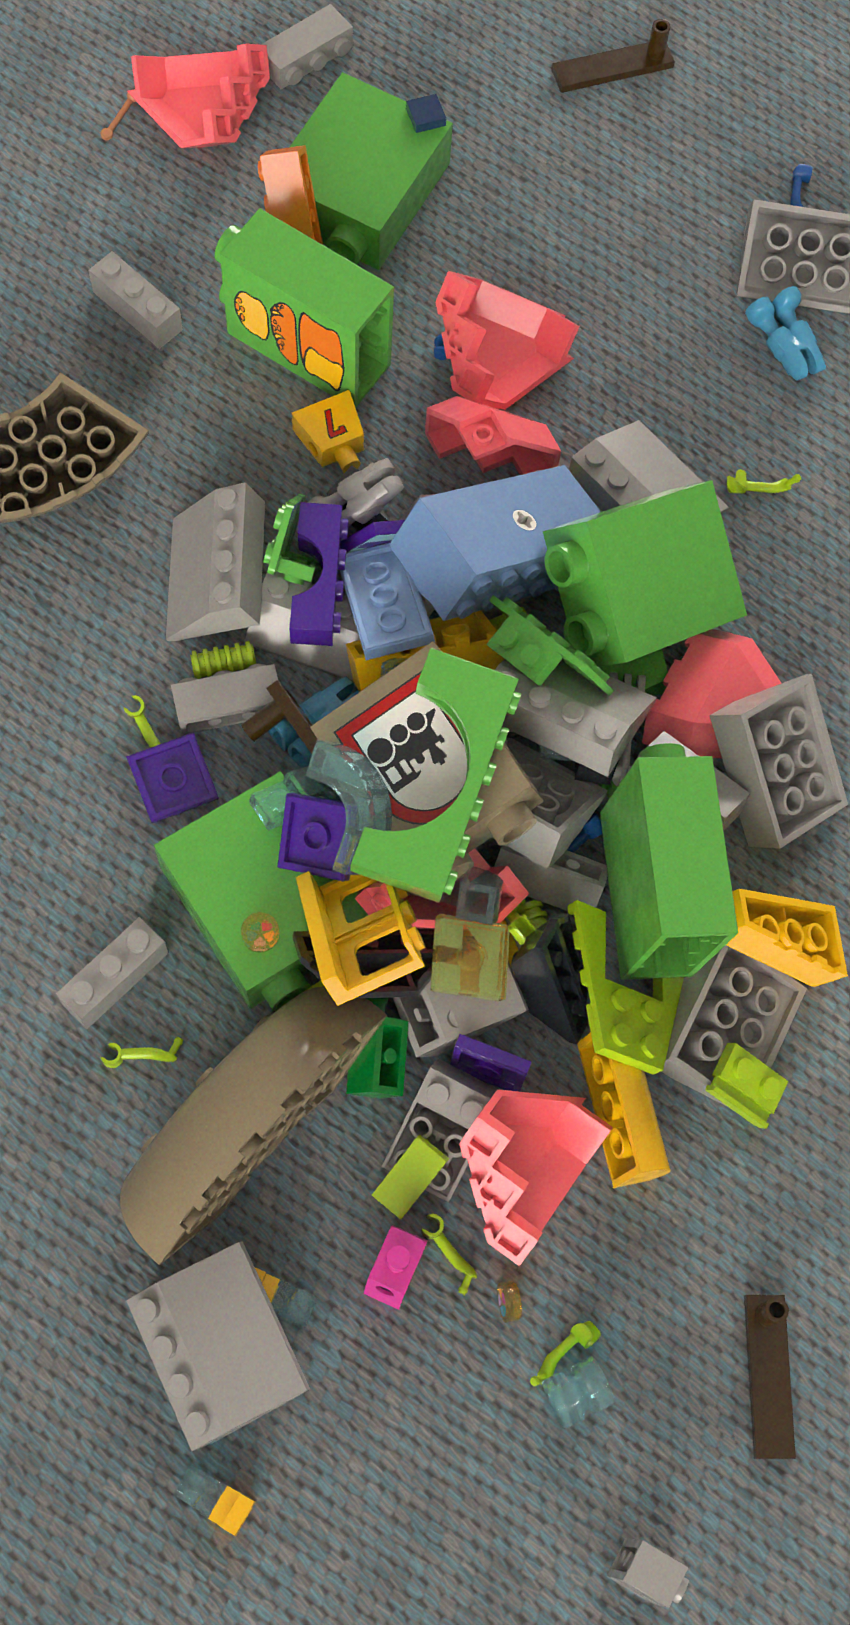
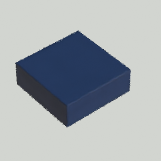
[406,94,446,133]

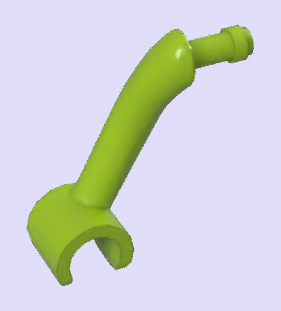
[727,469,801,494]
[124,695,161,748]
[506,899,536,945]
[100,1037,183,1068]
[421,1214,477,1295]
[530,1321,601,1386]

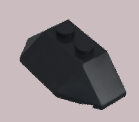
[511,913,588,1044]
[292,929,449,999]

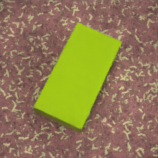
[372,1134,449,1219]

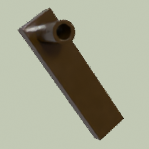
[551,19,675,93]
[241,680,357,804]
[744,1295,796,1459]

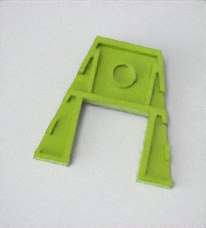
[568,900,684,1075]

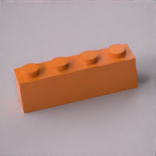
[258,145,323,245]

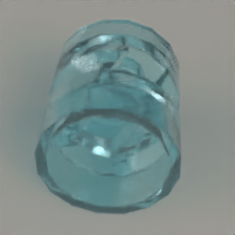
[541,1356,615,1429]

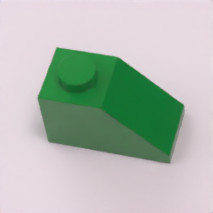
[346,1017,409,1098]

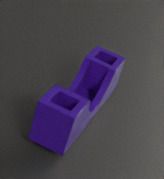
[289,502,349,646]

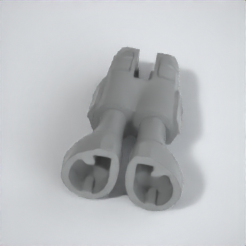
[308,458,404,541]

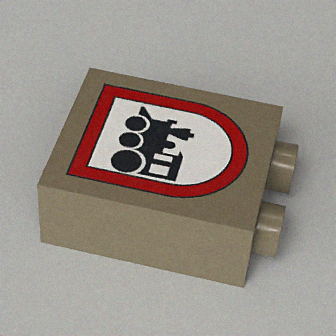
[310,641,544,881]

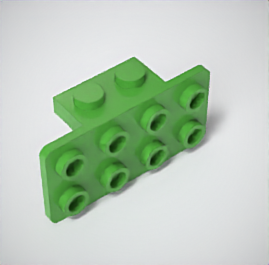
[263,493,319,585]
[486,595,614,696]

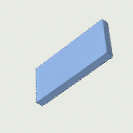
[339,543,435,660]

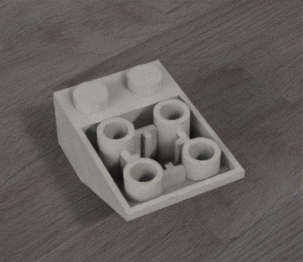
[393,947,529,1057]
[381,1058,498,1202]

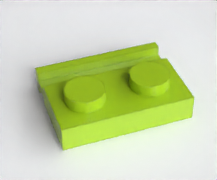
[705,1043,788,1129]

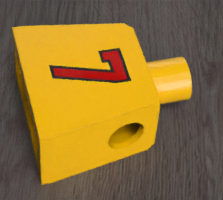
[292,390,364,473]

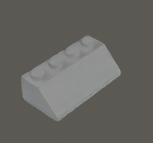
[245,572,360,682]

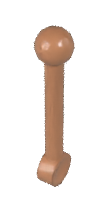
[100,93,137,140]

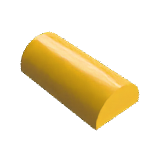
[577,1032,671,1188]

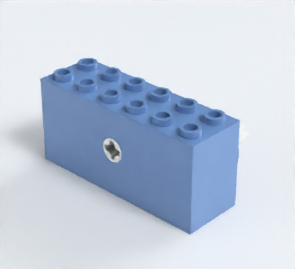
[389,465,601,621]

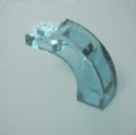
[305,740,392,875]
[249,766,345,831]
[408,866,504,925]

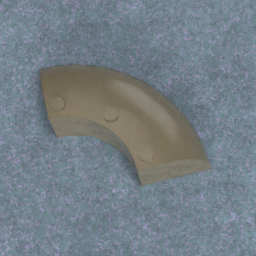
[0,372,149,523]
[120,986,387,1265]

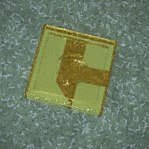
[430,914,510,1001]

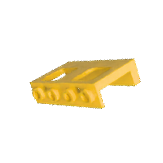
[296,871,425,1006]

